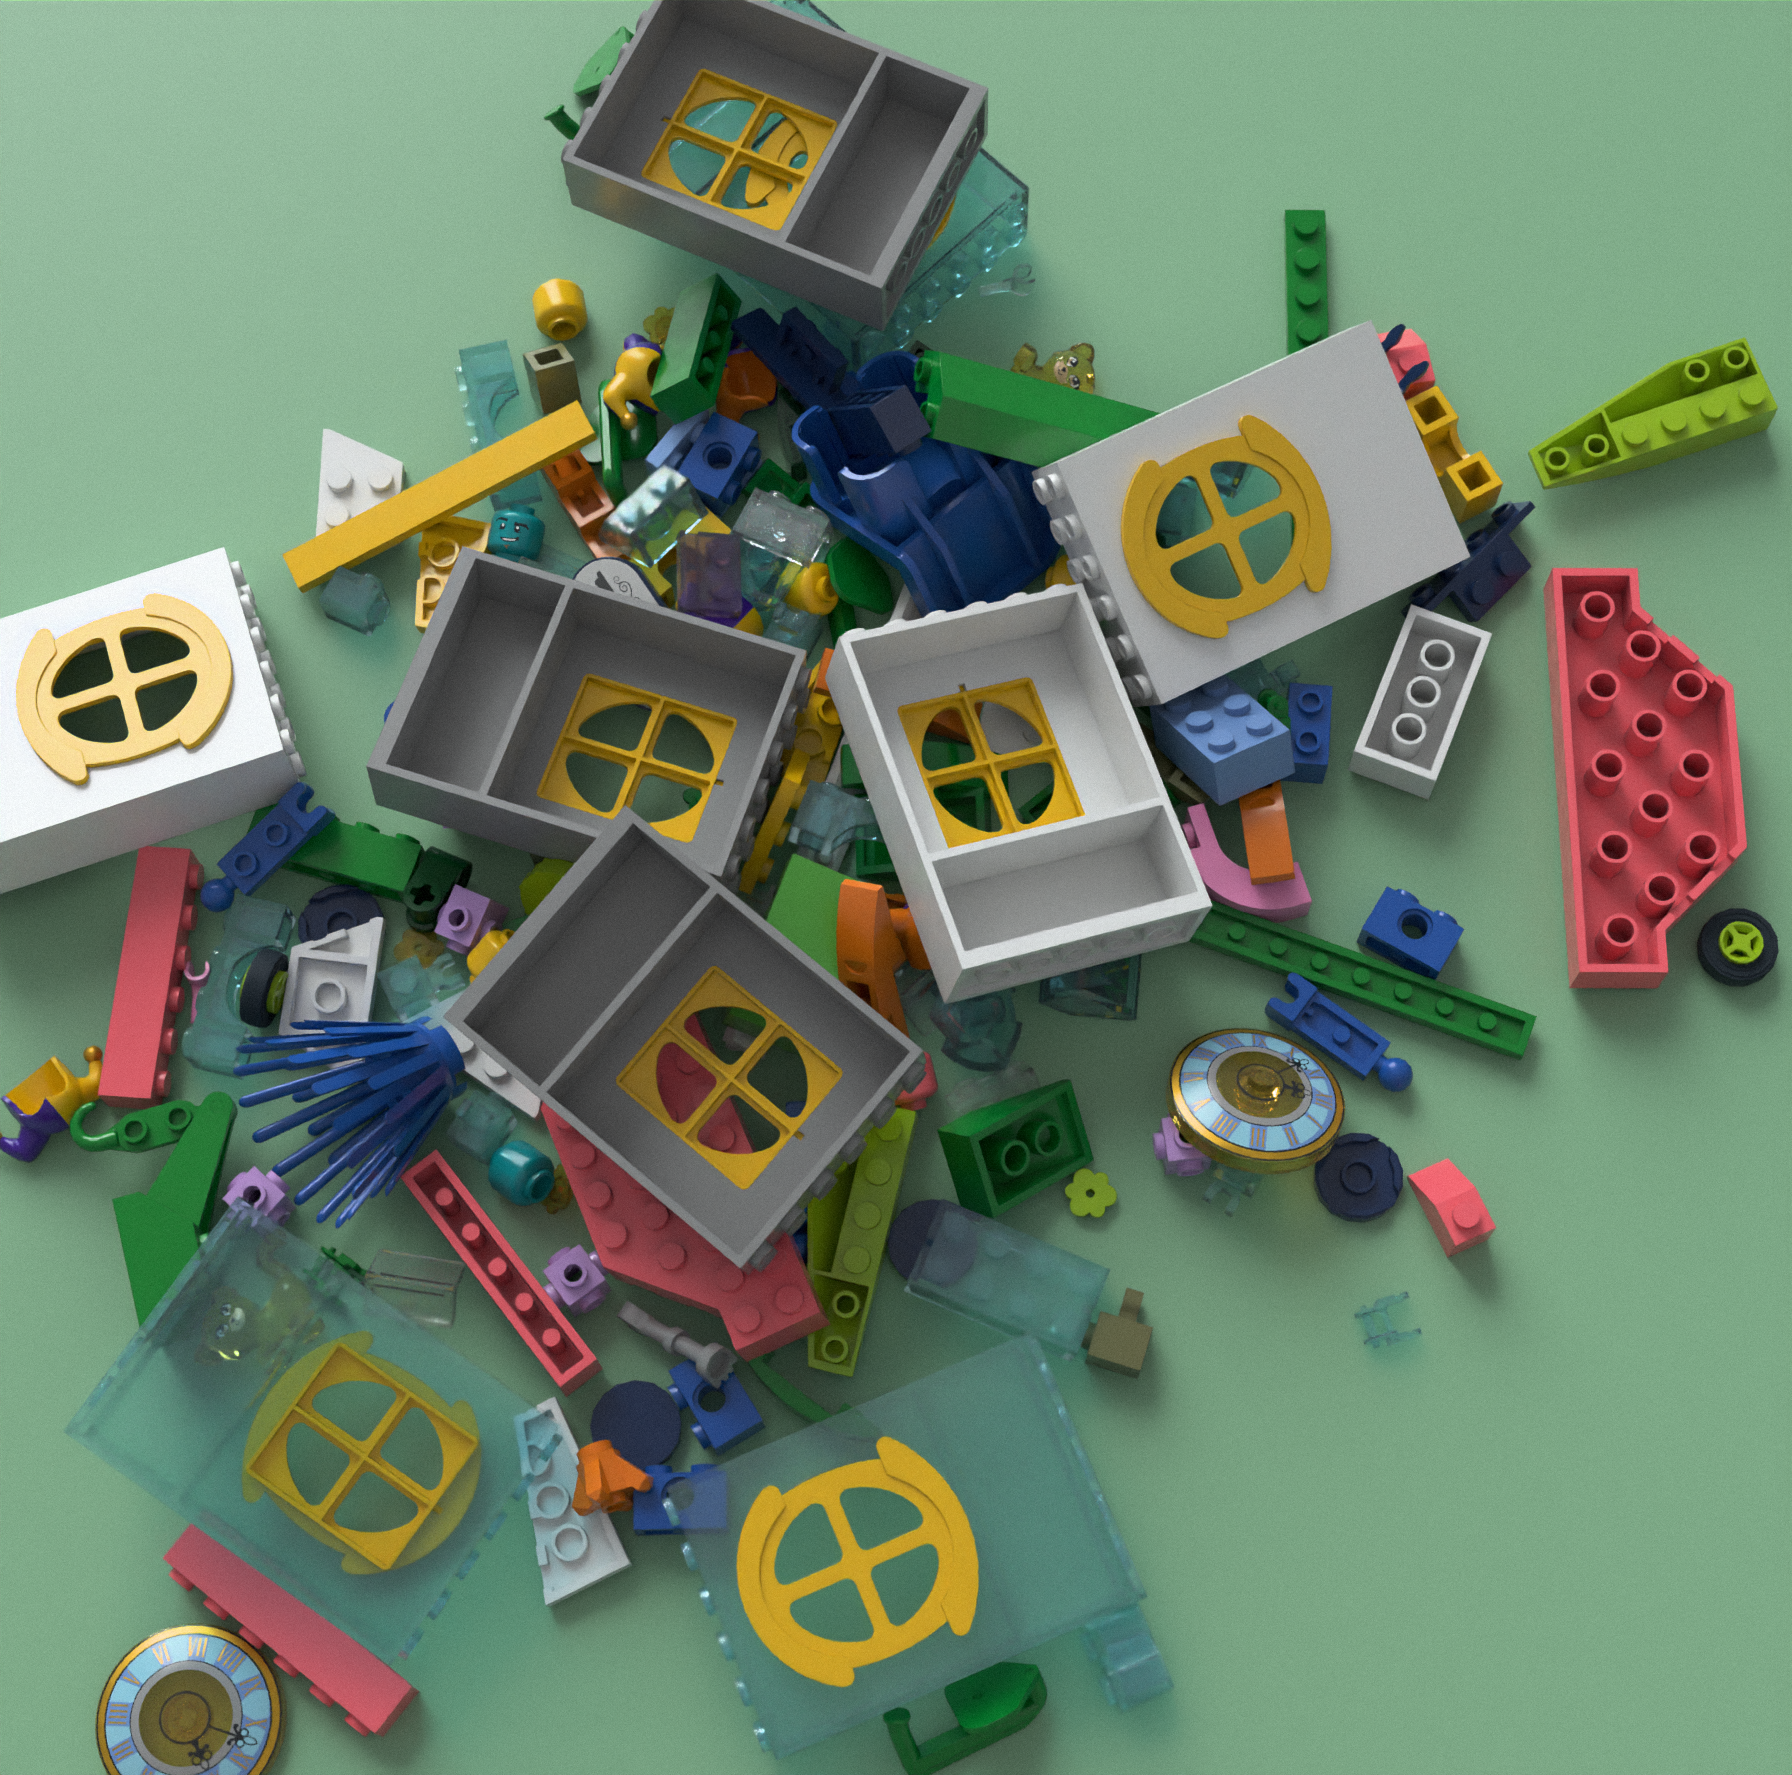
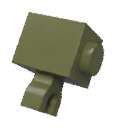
[522,343,582,414]
[1080,1288,1153,1379]

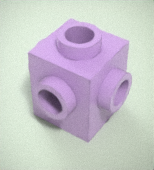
[434,884,509,956]
[1152,1110,1219,1177]
[222,1166,296,1239]
[543,1244,611,1317]

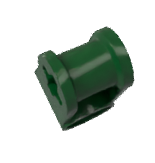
[403,846,473,933]

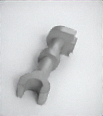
[617,1301,738,1389]

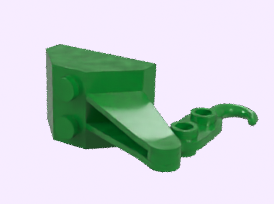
[69,1091,237,1347]

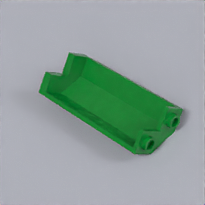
[914,350,1161,468]

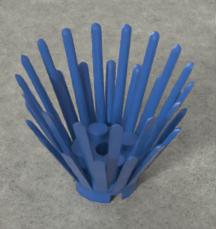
[233,1016,467,1229]

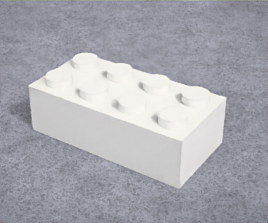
[1348,604,1492,800]

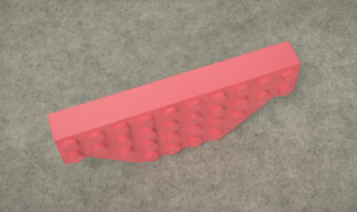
[1543,568,1747,988]
[540,1012,830,1363]

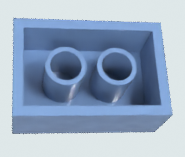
[1149,674,1295,806]

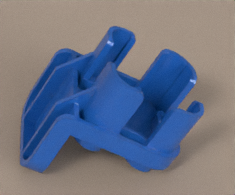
[791,350,1061,618]

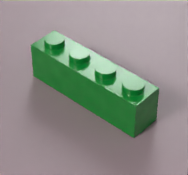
[650,273,742,425]
[246,803,425,904]

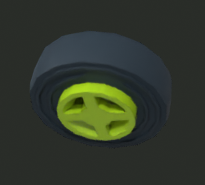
[1697,908,1779,987]
[239,949,289,1028]

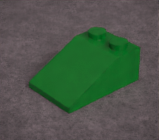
[937,1079,1094,1218]

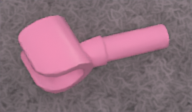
[184,961,215,1025]

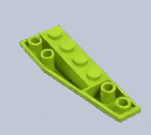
[1528,337,1778,490]
[808,1107,919,1378]

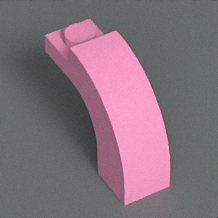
[1180,803,1312,923]

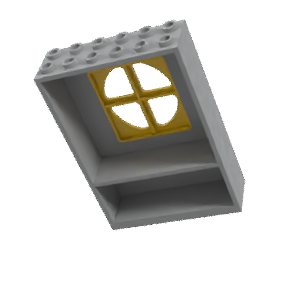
[561,0,988,331]
[366,546,812,896]
[443,805,927,1275]

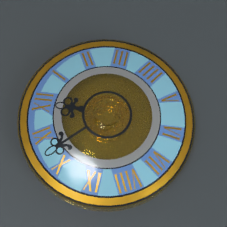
[1165,1028,1345,1174]
[95,1623,287,1775]

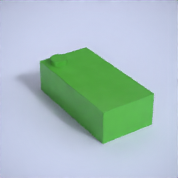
[721,853,861,1056]

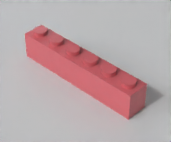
[98,846,204,1109]
[400,1149,603,1397]
[162,1513,419,1737]

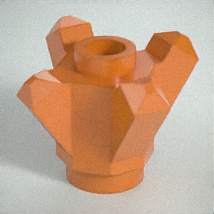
[572,1440,653,1516]

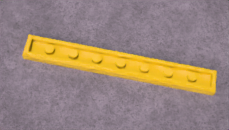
[282,400,598,593]

